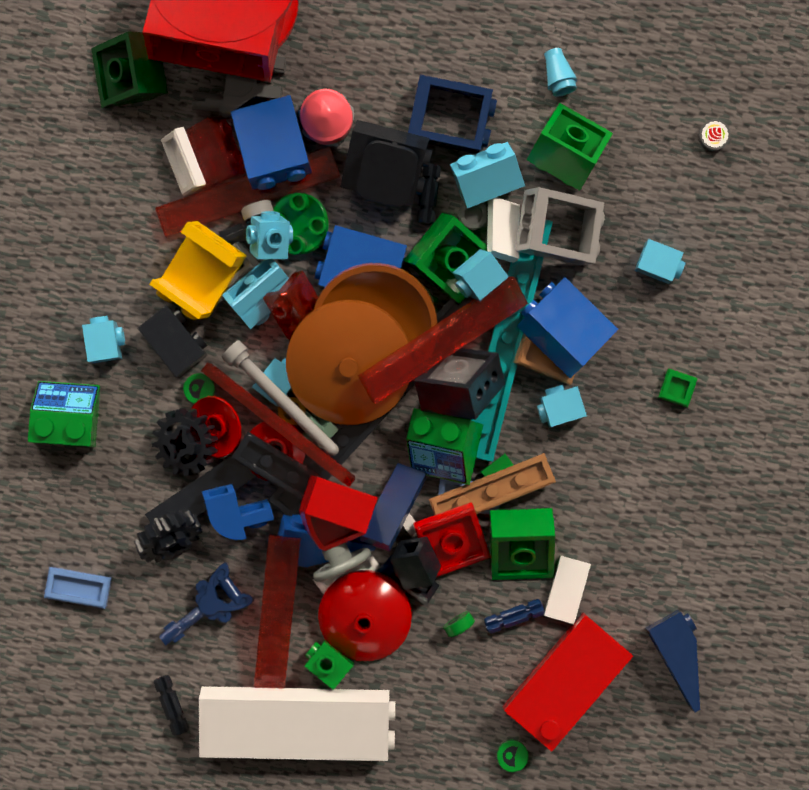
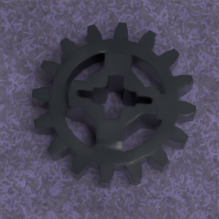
[152,407,219,476]
[134,510,203,563]

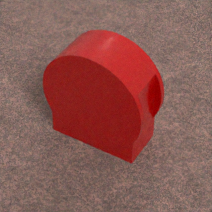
[143,0,299,82]

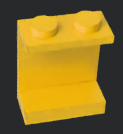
[149,221,247,320]

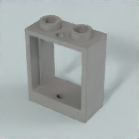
[516,187,605,266]

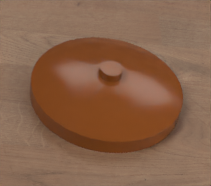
[314,263,437,376]
[286,300,412,425]

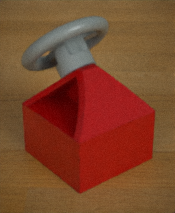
[299,475,378,582]

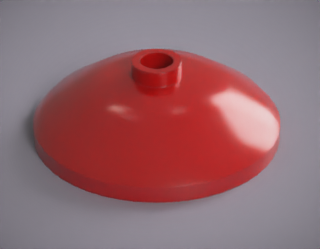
[318,570,412,661]

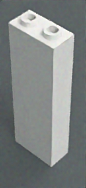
[199,687,395,761]

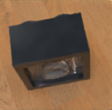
[414,346,505,420]

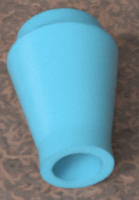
[544,48,578,97]

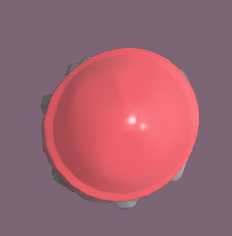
[298,89,354,147]

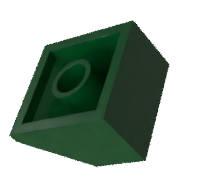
[91,31,168,108]

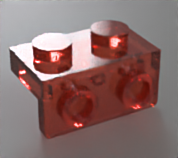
[185,117,246,190]
[263,271,318,342]

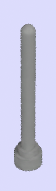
[222,340,339,456]

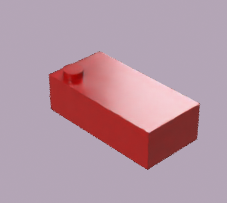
[502,613,633,752]

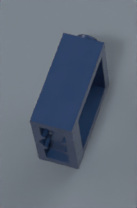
[408,74,497,154]

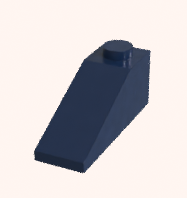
[645,610,700,713]

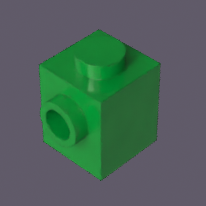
[304,640,354,690]

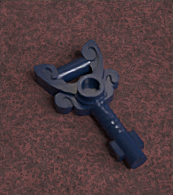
[159,562,255,646]

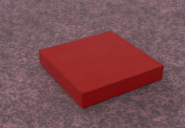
[413,502,491,577]

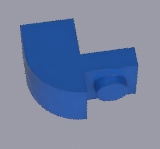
[202,484,274,540]

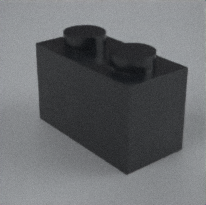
[137,305,208,378]

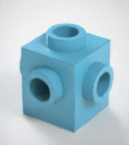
[246,211,293,259]

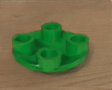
[273,193,329,255]

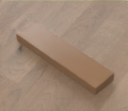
[429,453,556,515]

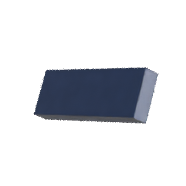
[360,463,426,552]

